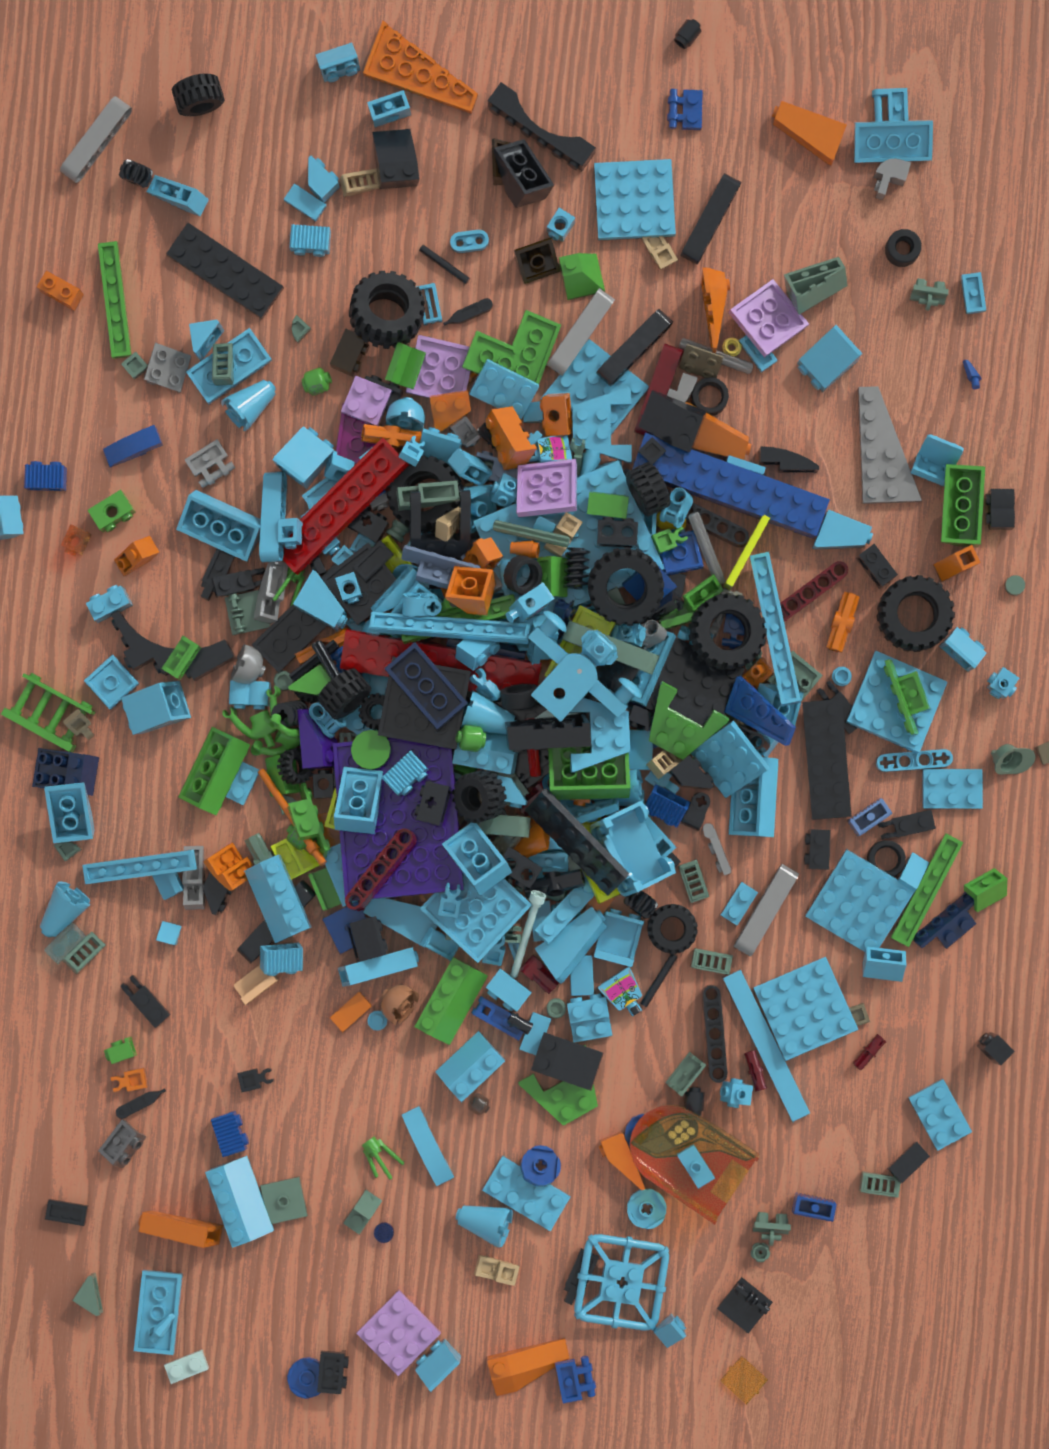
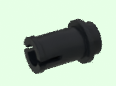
[507,1012,533,1035]

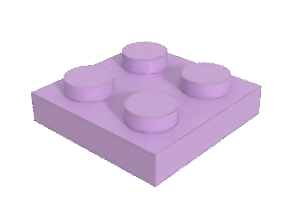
[341,376,392,426]

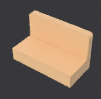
[234,965,279,1005]

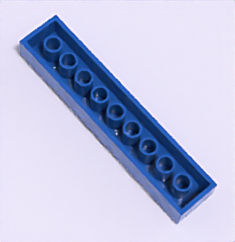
[632,433,830,539]

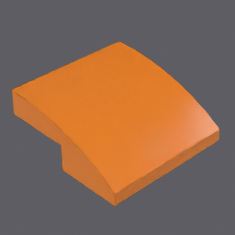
[514,816,550,858]
[203,842,253,891]

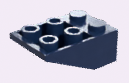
[32,748,99,796]

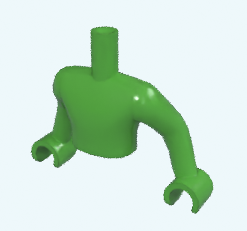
[222,686,281,748]
[251,713,301,756]

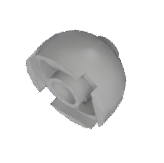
[230,645,266,684]

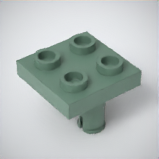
[767,651,823,700]

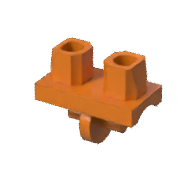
[742,657,774,690]

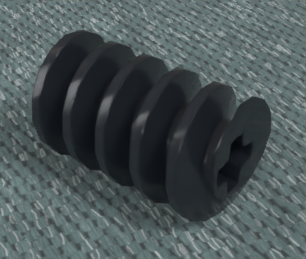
[563,547,590,590]
[271,700,309,727]

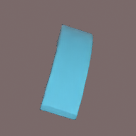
[402,1106,454,1186]

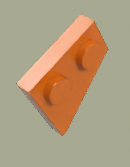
[430,390,471,432]

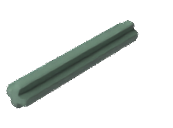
[493,520,570,547]

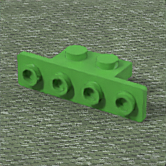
[884,659,931,735]
[288,782,330,858]

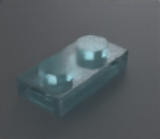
[44,922,86,964]

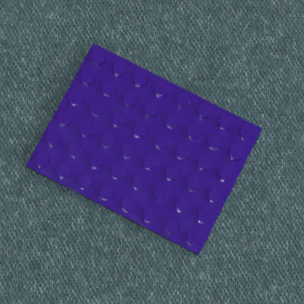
[333,738,464,901]

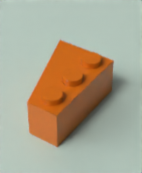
[485,406,537,470]

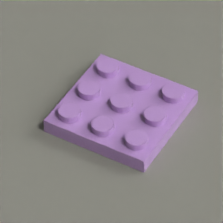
[728,279,809,358]
[406,335,470,398]
[517,459,577,517]
[356,1290,441,1376]

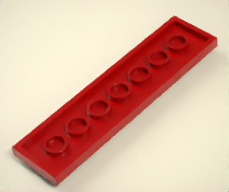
[283,438,409,575]

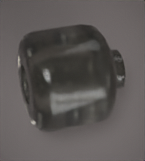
[468,1093,490,1116]

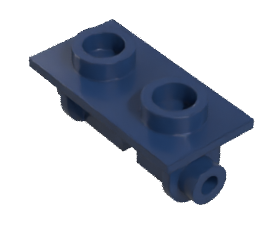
[553,599,575,641]

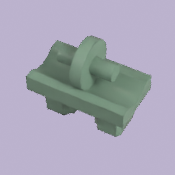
[910,278,949,311]
[753,1212,791,1246]

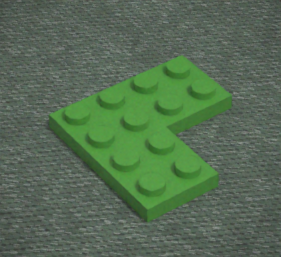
[462,310,561,396]

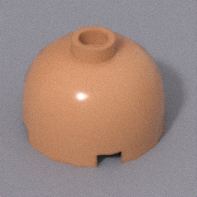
[381,985,419,1025]

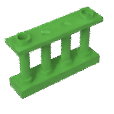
[1,673,96,753]

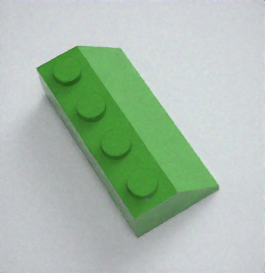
[941,464,985,548]
[178,727,250,816]
[414,957,488,1045]

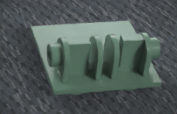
[224,590,270,635]

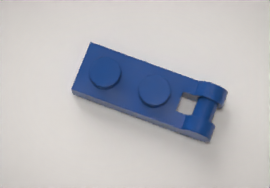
[471,996,524,1041]

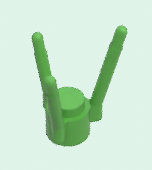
[273,567,305,607]
[362,1136,404,1180]

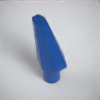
[963,360,982,390]

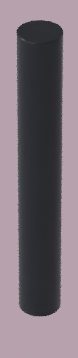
[419,244,470,284]
[640,954,678,1007]

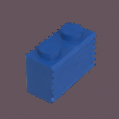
[24,461,67,491]
[645,784,690,827]
[211,1111,249,1157]
[792,1192,837,1222]

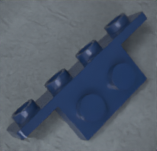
[913,892,976,949]

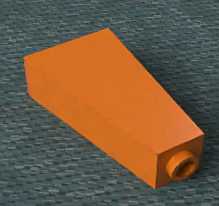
[772,101,847,166]
[685,402,752,460]
[138,1211,223,1248]

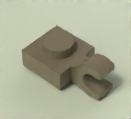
[63,709,95,740]

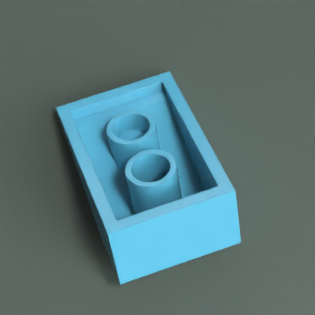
[334,767,383,834]
[44,782,95,843]
[442,823,512,895]

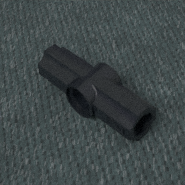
[524,868,585,899]

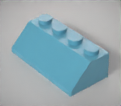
[176,490,261,562]
[729,757,779,837]
[244,855,312,943]
[205,1156,274,1248]

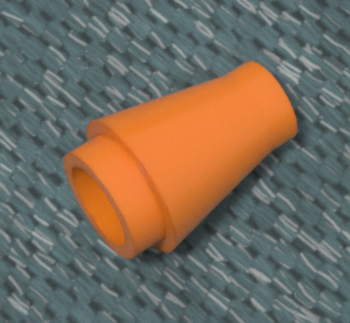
[510,540,540,559]

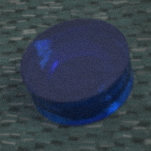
[374,1222,394,1243]

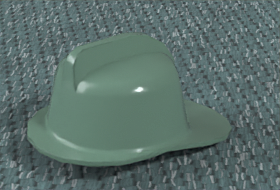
[991,744,1036,775]

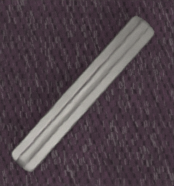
[679,338,753,374]
[688,512,726,585]

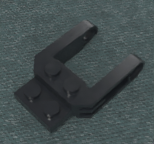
[410,490,471,560]

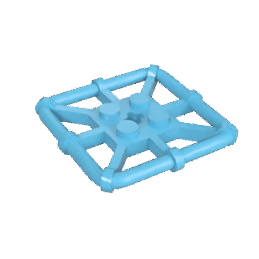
[574,1234,670,1331]

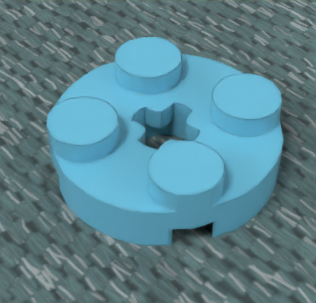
[627,1188,667,1229]

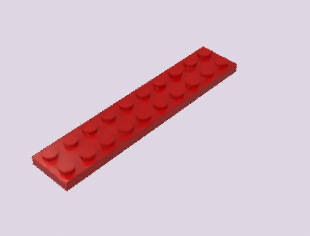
[340,629,541,692]

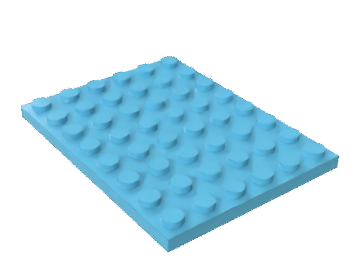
[473,460,665,623]

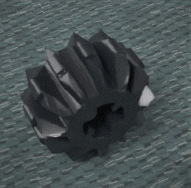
[119,159,153,188]
[623,890,658,918]

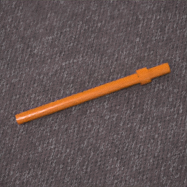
[258,769,327,866]

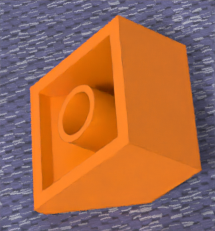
[445,566,496,616]

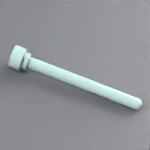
[510,890,546,978]

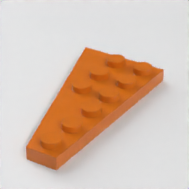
[363,20,478,114]

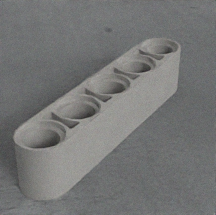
[60,96,132,183]
[546,288,615,376]
[733,864,799,957]

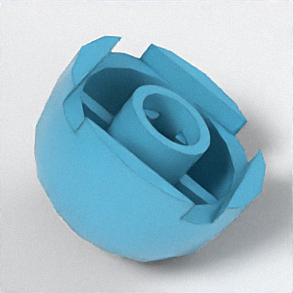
[386,397,425,431]

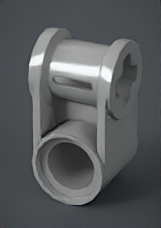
[638,620,667,650]

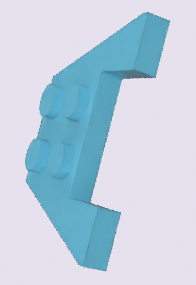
[573,387,632,463]
[569,698,630,773]

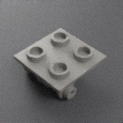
[144,343,191,392]

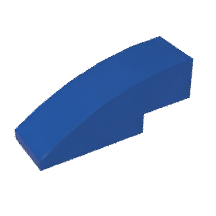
[103,425,163,467]

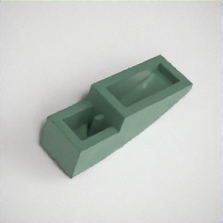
[396,481,460,511]

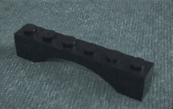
[487,82,596,171]

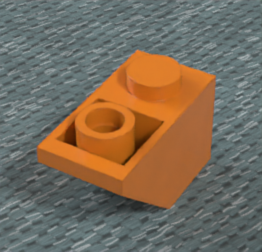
[114,536,159,576]
[933,545,981,582]

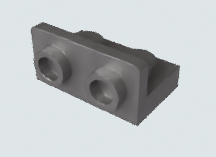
[98,1119,146,1168]

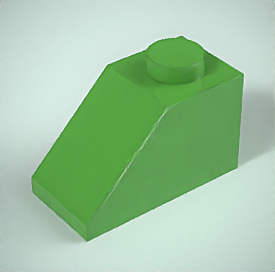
[288,664,331,696]

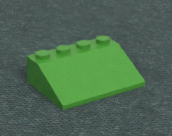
[548,746,631,800]

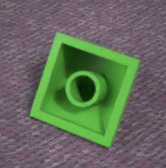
[559,253,605,300]

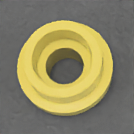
[722,337,742,357]

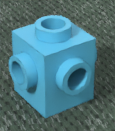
[491,473,517,508]
[987,667,1020,699]
[720,1078,753,1108]

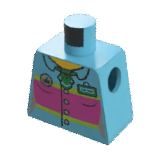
[529,435,572,463]
[506,583,554,623]
[598,966,642,1016]

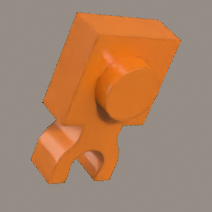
[110,1068,148,1092]

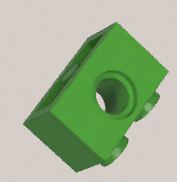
[88,490,136,532]

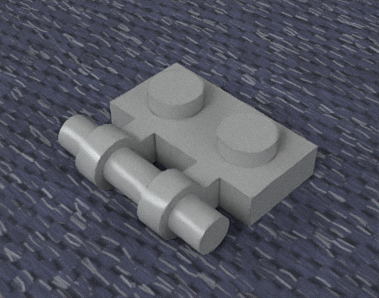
[185,439,235,488]

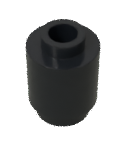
[674,19,702,49]
[684,1087,705,1116]

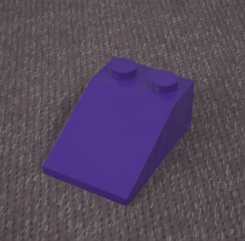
[297,709,338,769]

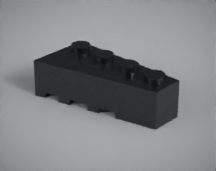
[505,713,592,752]

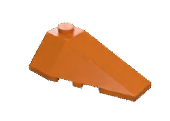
[701,267,730,354]
[487,1338,570,1396]

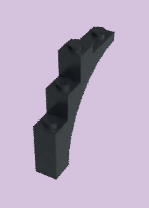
[111,611,236,681]

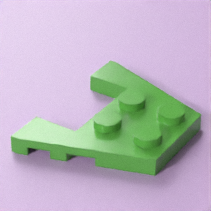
[649,681,729,760]
[518,1045,598,1126]

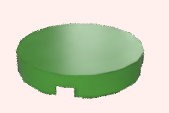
[351,730,391,770]

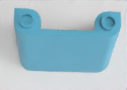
[590,801,676,897]

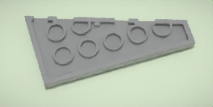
[858,386,922,504]

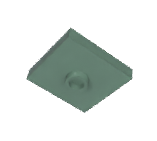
[260,1176,308,1224]

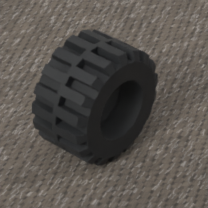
[171,74,225,116]
[626,462,670,517]
[318,669,372,719]
[452,770,507,823]
[647,904,698,954]

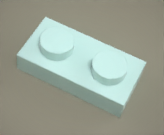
[164,1350,209,1384]

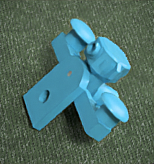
[528,611,642,721]

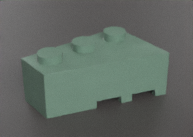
[784,257,848,315]

